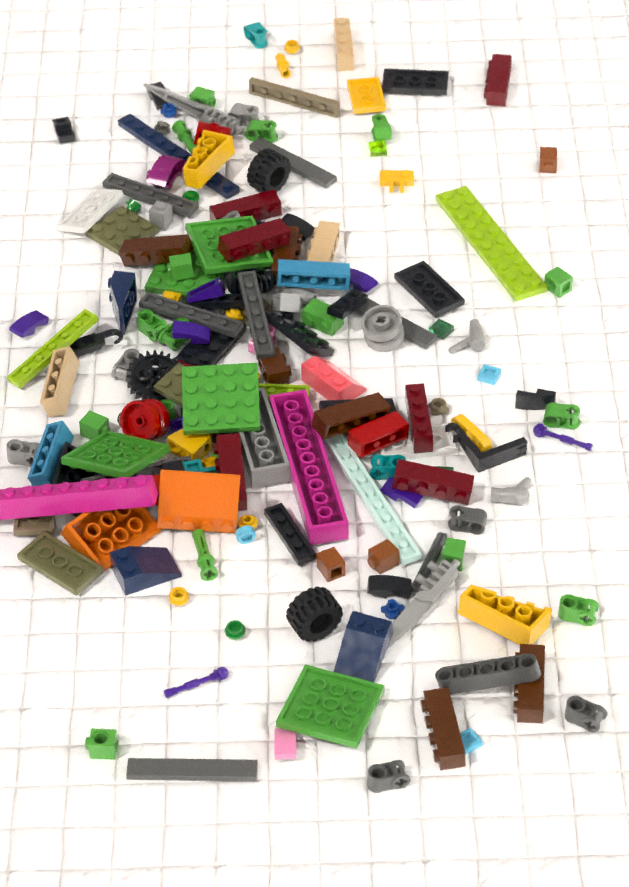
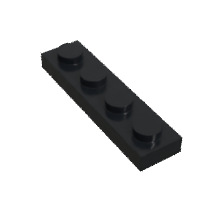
[181,293,245,310]
[264,503,316,566]

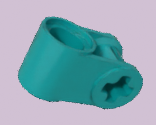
[243,22,268,49]
[369,454,406,480]

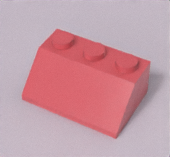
[301,356,367,400]

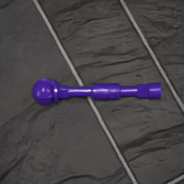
[533,423,593,451]
[163,667,229,698]

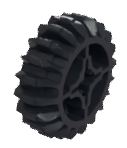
[226,267,275,294]

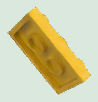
[347,77,386,114]

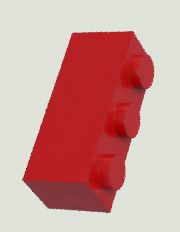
[348,411,409,458]

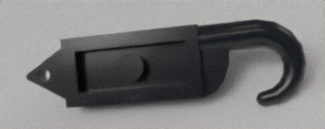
[70,329,124,357]

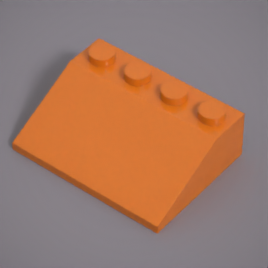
[157,470,240,533]
[61,507,162,571]

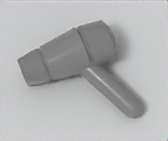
[283,287,317,304]
[448,319,485,354]
[491,477,531,504]

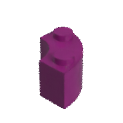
[146,154,185,190]

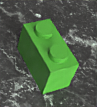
[302,298,344,336]

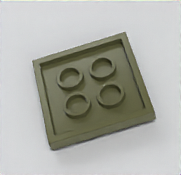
[85,206,159,255]

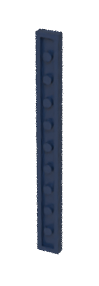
[117,114,240,199]

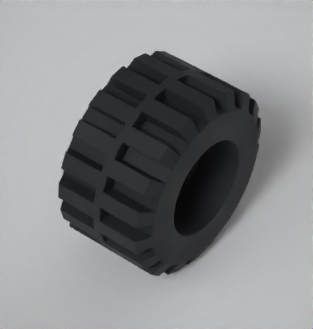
[246,148,291,193]
[286,586,343,642]

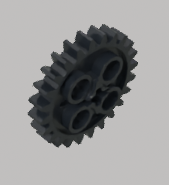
[126,350,182,401]

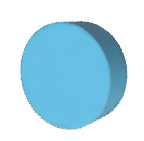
[235,526,256,544]

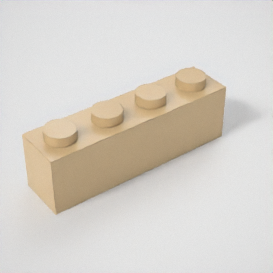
[334,17,354,72]
[307,221,340,262]
[40,346,80,417]

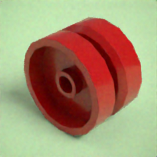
[120,399,170,440]

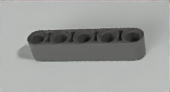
[435,654,541,695]

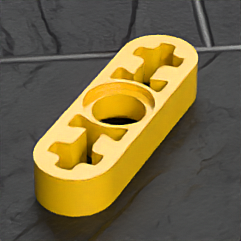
[451,414,493,453]

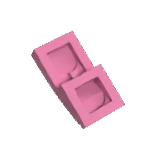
[274,728,296,759]

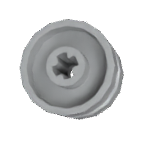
[362,305,404,352]

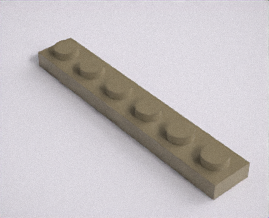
[249,77,340,118]

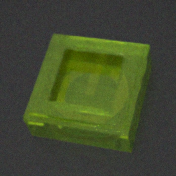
[368,141,387,157]

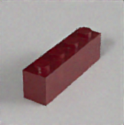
[483,54,512,107]
[209,190,282,221]
[218,218,291,263]
[405,383,433,453]
[213,433,247,511]
[392,459,475,505]

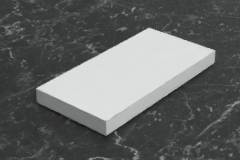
[57,188,124,233]
[379,422,457,460]

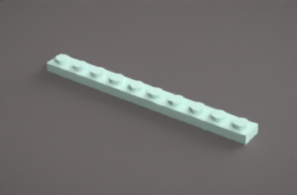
[321,434,421,566]

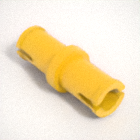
[275,53,291,79]

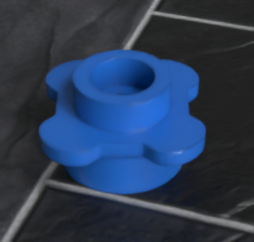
[160,103,178,118]
[381,599,405,620]

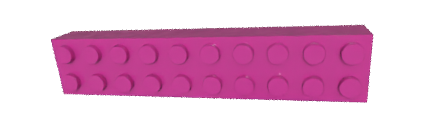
[269,389,349,545]

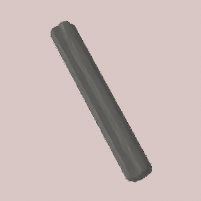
[412,532,447,592]

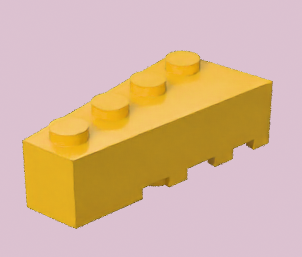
[183,130,235,189]
[458,585,552,645]

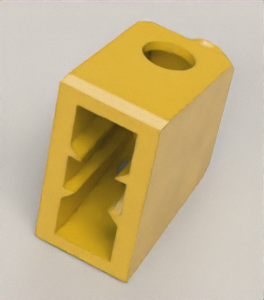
[167,428,214,460]

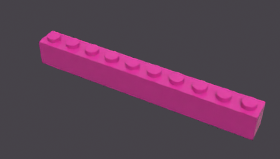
[0,475,158,520]

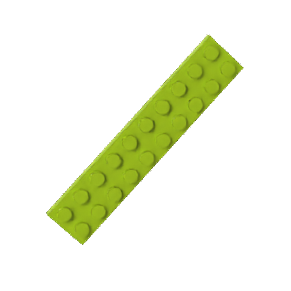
[435,186,547,302]

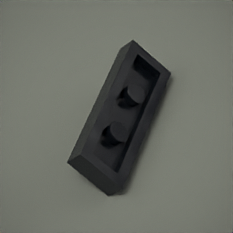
[327,289,368,320]

